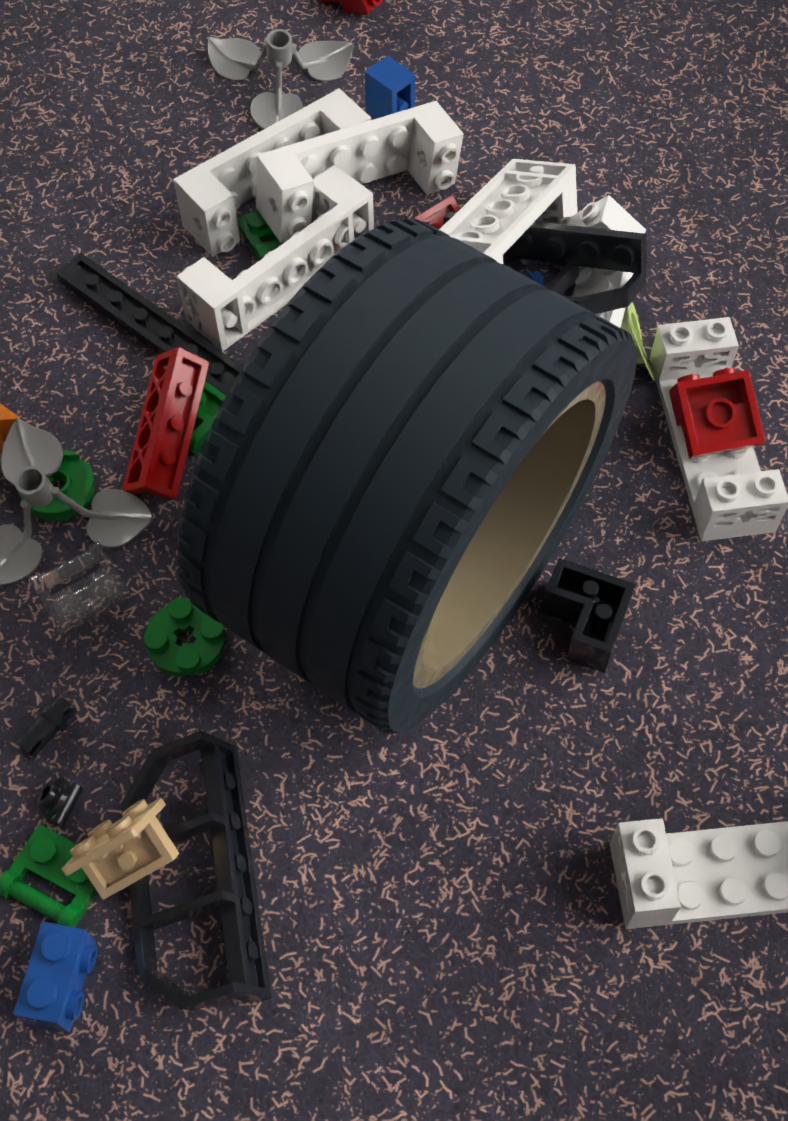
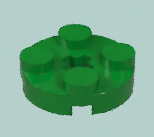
[18,450,96,521]
[144,597,225,677]

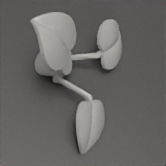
[208,29,354,130]
[0,419,153,586]

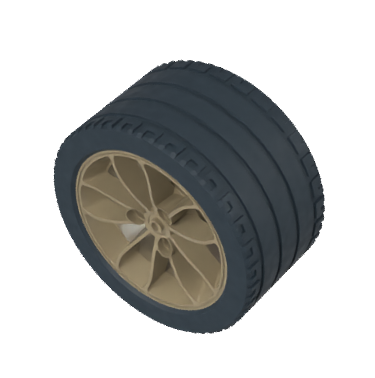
[177,218,637,734]

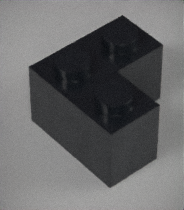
[541,558,636,673]

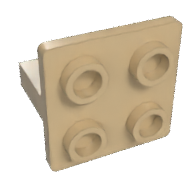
[61,797,179,900]

